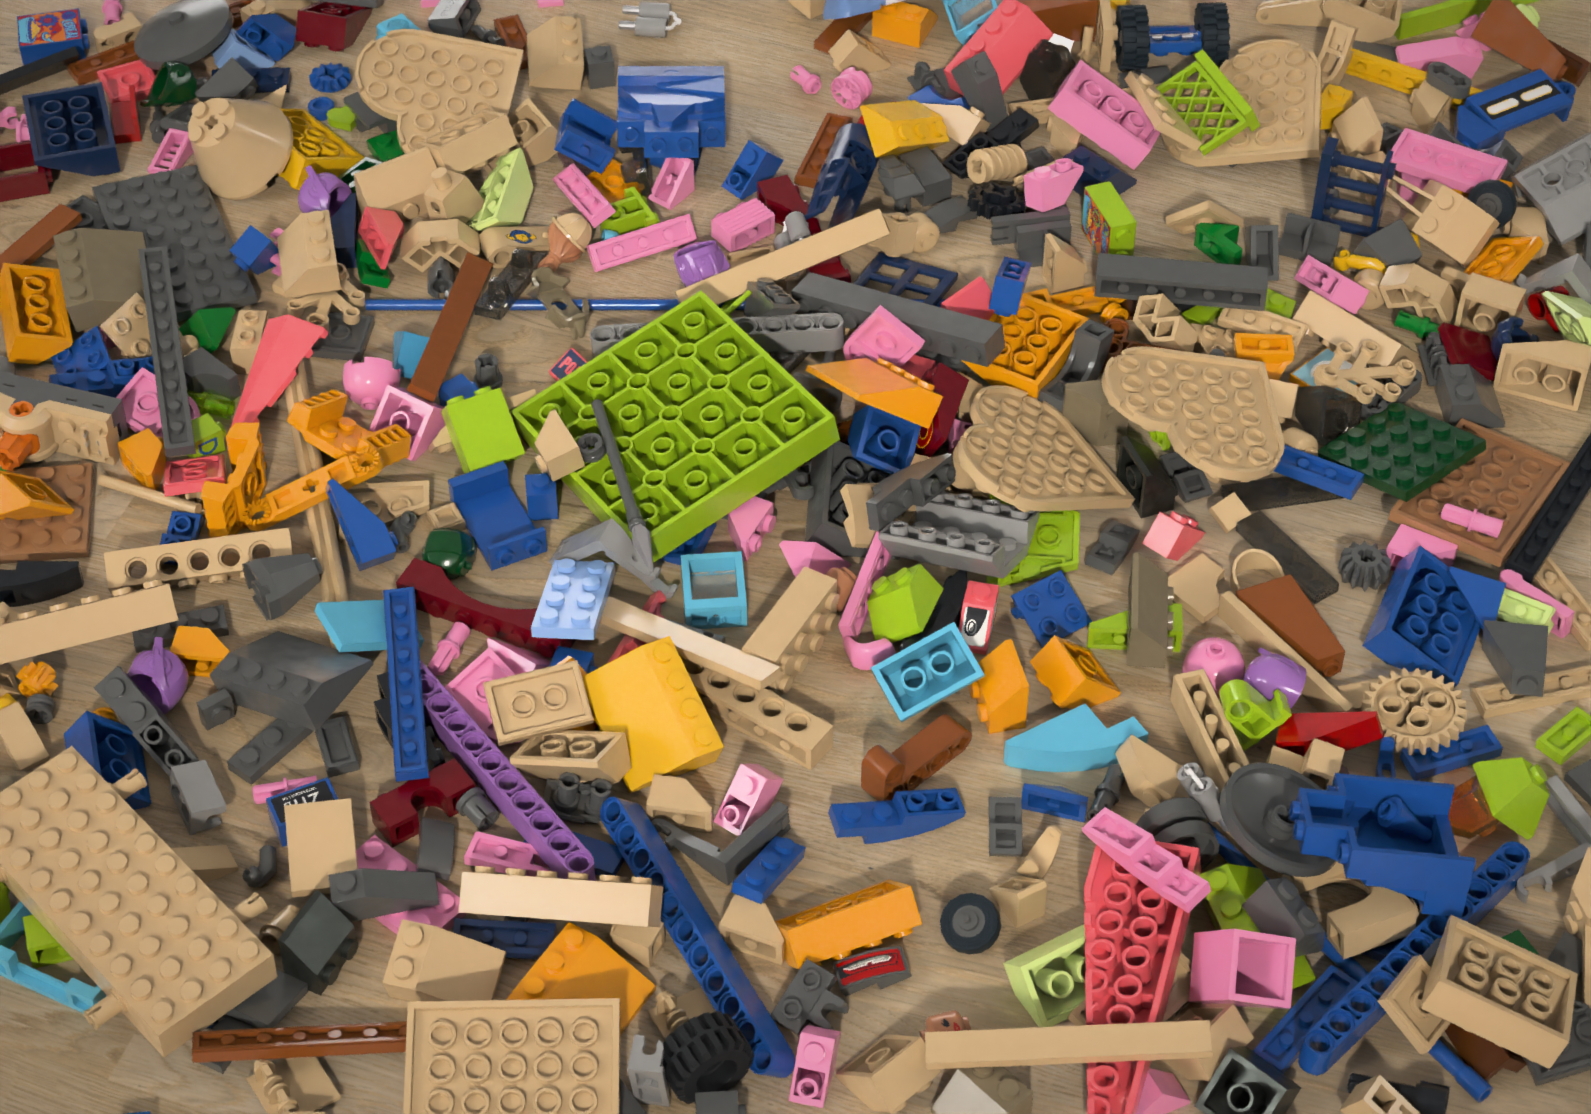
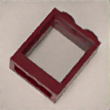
[0,141,53,202]

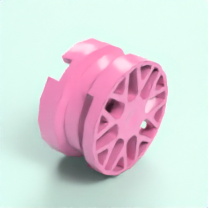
[831,67,872,109]

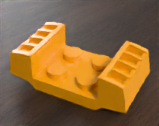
[287,389,411,469]
[201,422,267,538]

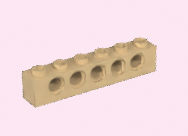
[104,527,294,593]
[680,657,833,770]

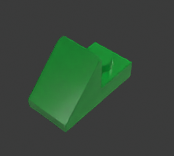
[1194,223,1243,265]

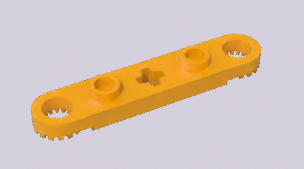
[242,447,383,531]

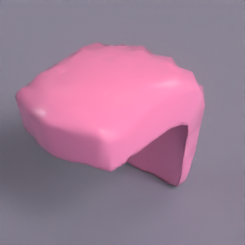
[843,636,896,670]

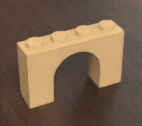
[1277,861,1419,959]

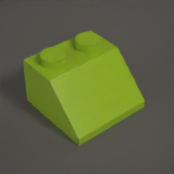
[867,564,944,643]

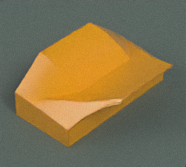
[1233,333,1294,381]

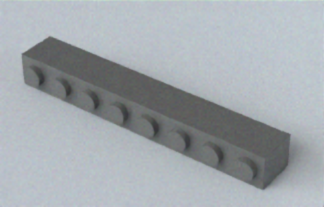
[791,272,1005,367]

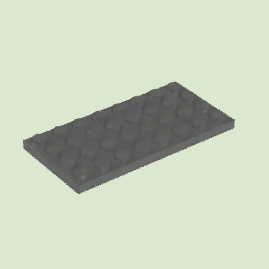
[92,165,257,322]

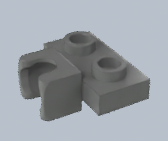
[771,959,849,1037]

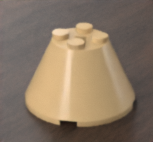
[188,98,293,200]

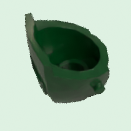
[140,61,197,107]
[420,528,476,580]

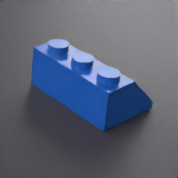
[64,711,151,810]

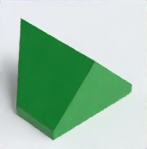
[178,307,236,354]

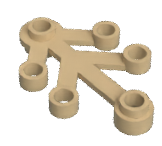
[287,262,365,331]
[1313,340,1416,404]

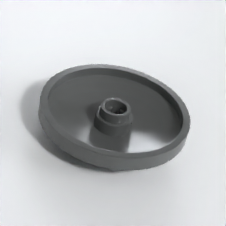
[134,0,234,70]
[1220,763,1337,877]

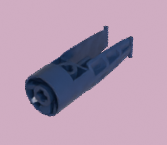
[804,123,879,229]

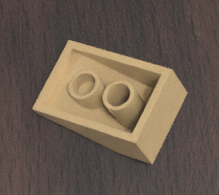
[483,98,558,174]
[1493,340,1591,411]
[382,919,506,1002]

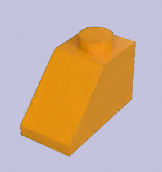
[117,428,167,491]
[170,626,230,677]

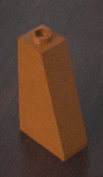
[1016,0,1098,42]
[1471,0,1568,81]
[1235,574,1345,677]

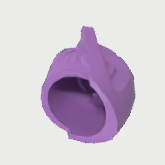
[298,165,351,219]
[673,240,730,287]
[127,637,189,714]
[1243,648,1307,709]

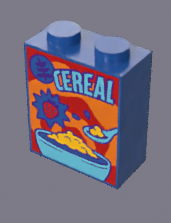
[17,8,90,66]

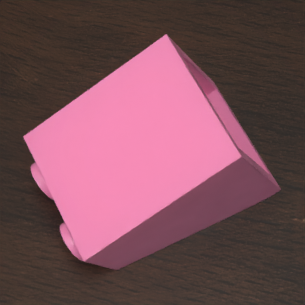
[1189,929,1296,1009]

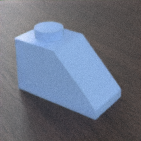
[212,29,275,69]

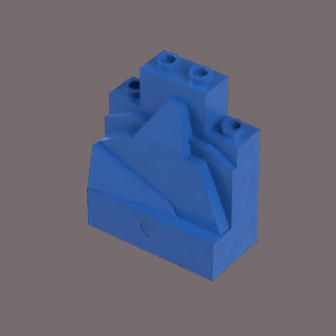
[617,66,725,158]
[1289,773,1476,917]

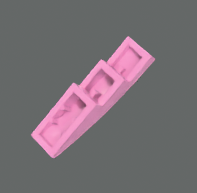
[1082,807,1211,913]

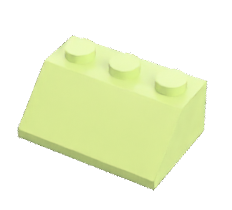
[1542,291,1591,346]
[1003,924,1086,1027]

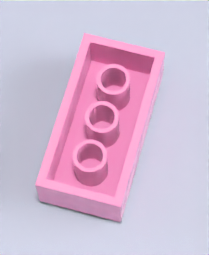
[1047,60,1161,170]

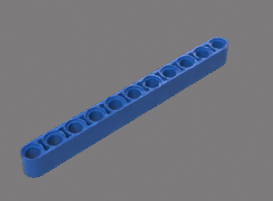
[600,797,795,1078]
[1298,841,1530,1075]

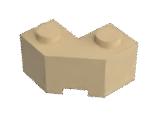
[401,219,480,273]
[1378,263,1459,325]
[1133,294,1198,352]
[1264,738,1345,790]

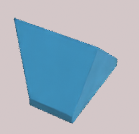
[393,331,429,379]

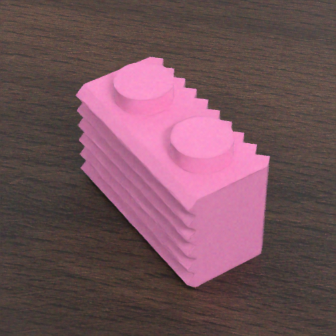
[711,197,775,252]

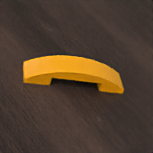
[1024,286,1126,316]

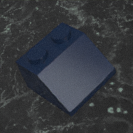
[1063,145,1137,197]

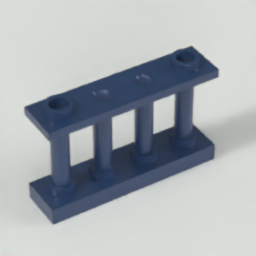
[1311,137,1396,237]

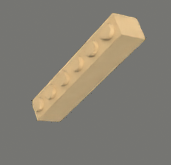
[0,579,178,664]
[1170,669,1250,793]
[459,866,663,927]

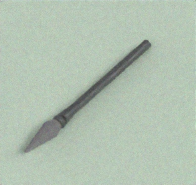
[591,399,654,573]

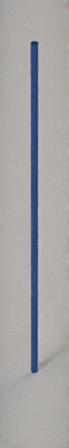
[365,299,946,310]

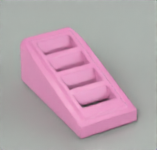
[147,128,193,174]

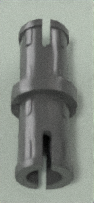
[1087,764,1125,820]

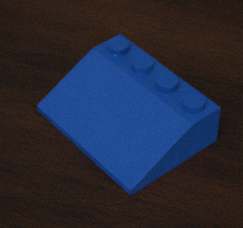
[1363,546,1481,687]

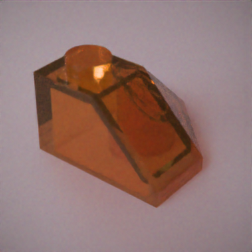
[1448,775,1499,839]

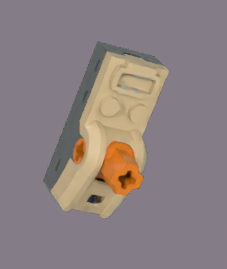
[0,371,129,472]

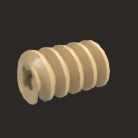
[967,144,1027,184]

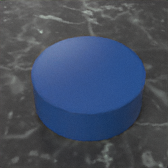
[308,97,335,121]

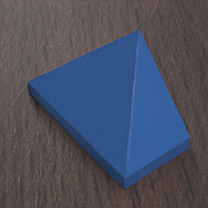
[1022,783,1088,823]

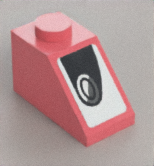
[959,580,999,655]

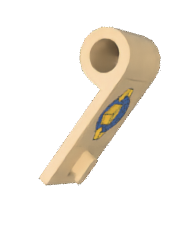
[479,226,550,269]

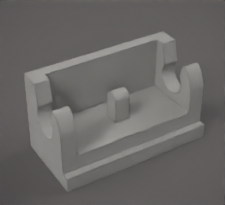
[169,760,227,835]
[627,1034,671,1107]

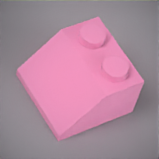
[369,385,445,461]

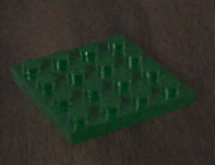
[1318,402,1486,502]

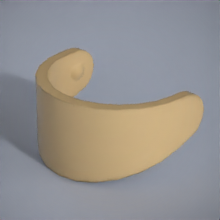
[1230,549,1285,595]
[1016,826,1061,880]

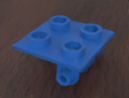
[51,326,111,374]
[1011,570,1092,648]

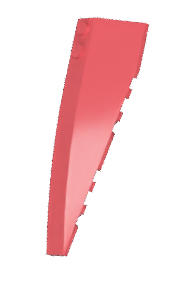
[1084,841,1201,1114]

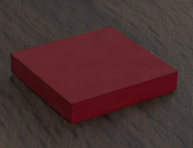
[1438,322,1498,381]

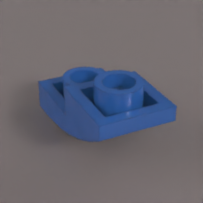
[160,511,204,566]

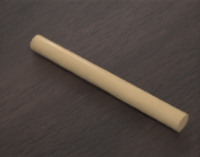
[98,474,202,514]

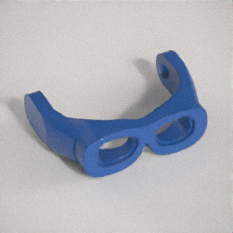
[1376,737,1397,779]

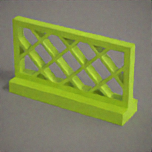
[1156,49,1260,156]

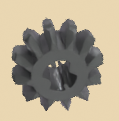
[1338,540,1391,592]

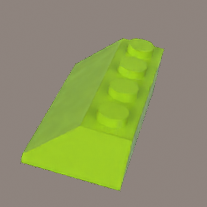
[1200,864,1316,989]

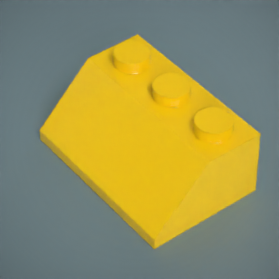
[860,100,950,158]

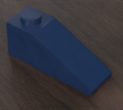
[330,193,359,269]

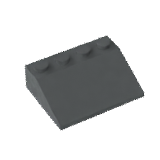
[805,441,900,560]
[210,631,373,731]

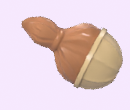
[537,213,592,272]

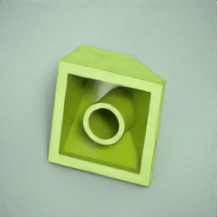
[1473,757,1550,840]

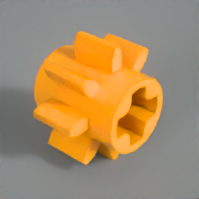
[16,661,58,698]

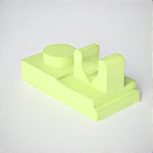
[1496,588,1556,635]

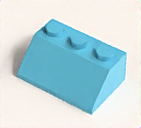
[871,622,985,722]

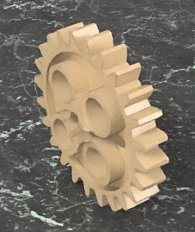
[1361,668,1467,755]

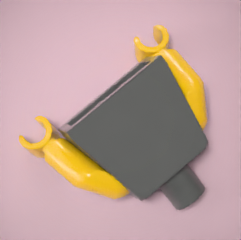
[1333,218,1422,274]

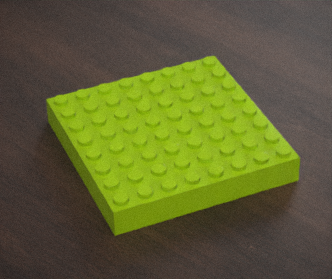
[510,290,840,563]

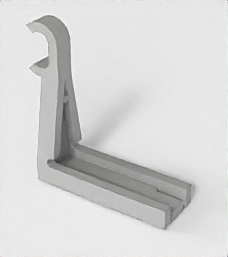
[1516,253,1591,304]
[549,518,679,599]
[1516,775,1591,903]

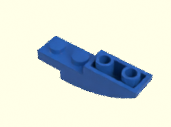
[49,356,155,398]
[828,788,966,844]

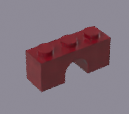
[369,758,475,848]

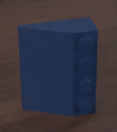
[22,82,121,176]

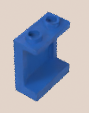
[554,99,617,174]

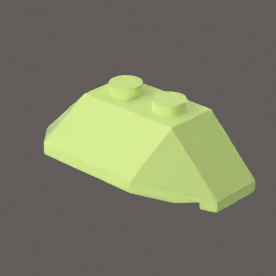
[467,148,534,231]

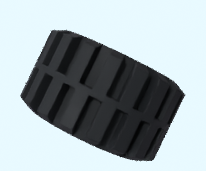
[662,1011,754,1104]

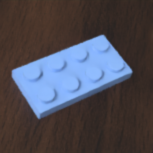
[531,558,615,640]

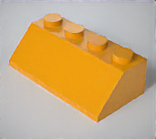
[0,263,73,365]
[775,879,922,970]

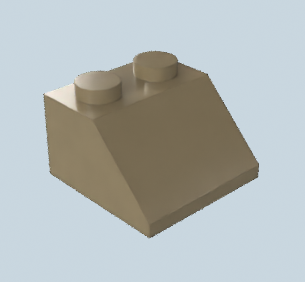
[1062,379,1128,446]
[931,1066,1033,1114]

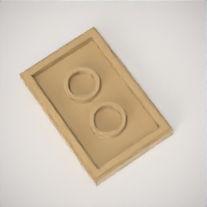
[483,660,594,746]
[284,798,358,898]

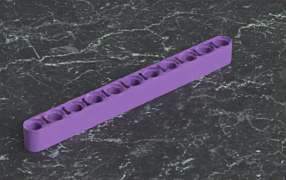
[420,660,596,881]

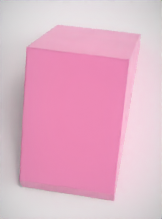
[647,158,695,210]
[1136,1068,1190,1114]

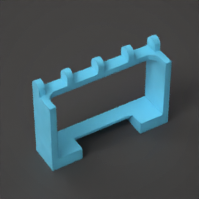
[0,901,107,1014]

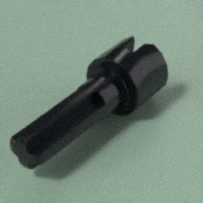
[1347,1073,1450,1114]

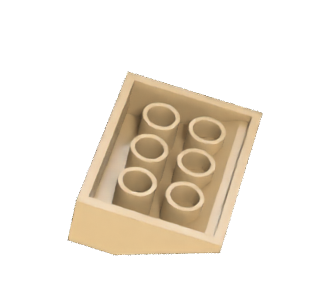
[1421,915,1578,1069]

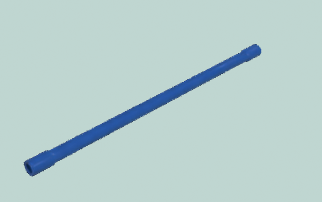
[1184,797,1493,1103]

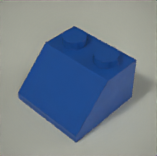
[847,405,921,474]

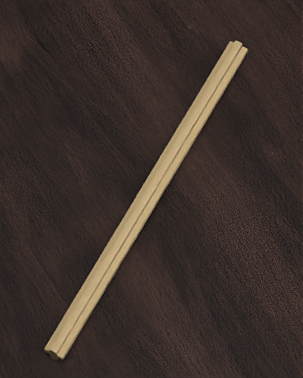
[284,359,363,682]

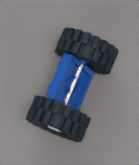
[1115,2,1230,71]

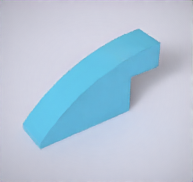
[1003,704,1148,772]

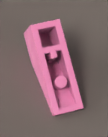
[1395,37,1483,79]
[1294,255,1370,315]

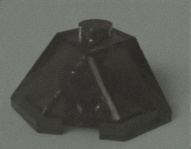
[1019,39,1076,101]
[1295,385,1362,446]

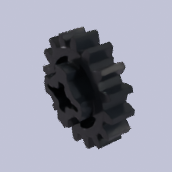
[967,182,1026,220]

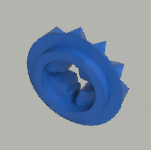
[309,62,351,93]

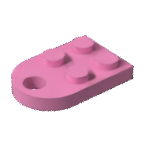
[843,305,925,368]
[116,367,201,439]
[445,648,523,745]

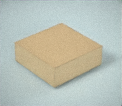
[1209,492,1252,534]
[426,502,466,530]

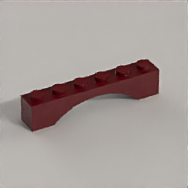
[757,175,851,283]
[396,558,577,658]

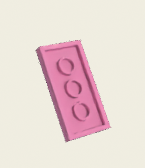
[1391,128,1508,194]
[356,835,468,935]

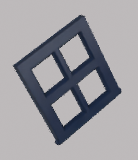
[853,253,958,306]

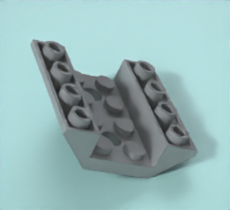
[1503,131,1591,246]
[878,490,1039,579]

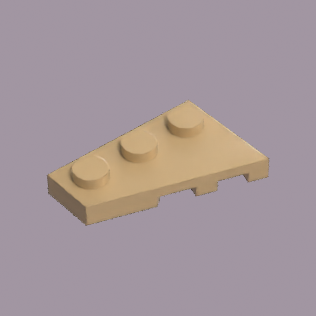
[339,480,430,541]

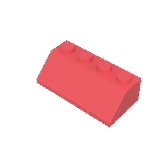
[944,0,1053,96]

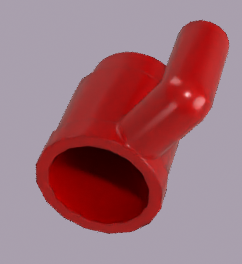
[1528,286,1570,332]

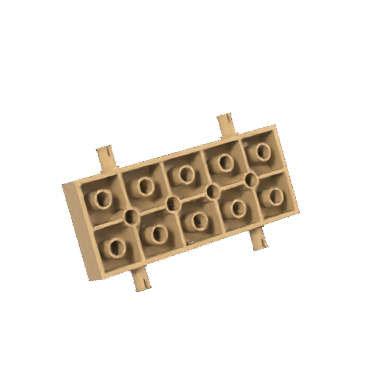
[0,746,278,1058]

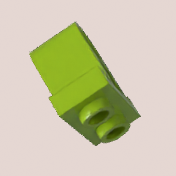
[600,186,660,235]
[1219,679,1292,751]

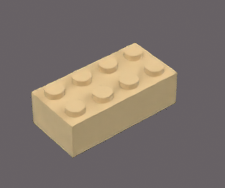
[742,566,839,697]

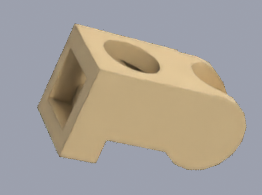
[93,12,142,53]

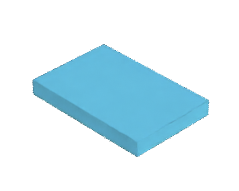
[314,600,424,653]

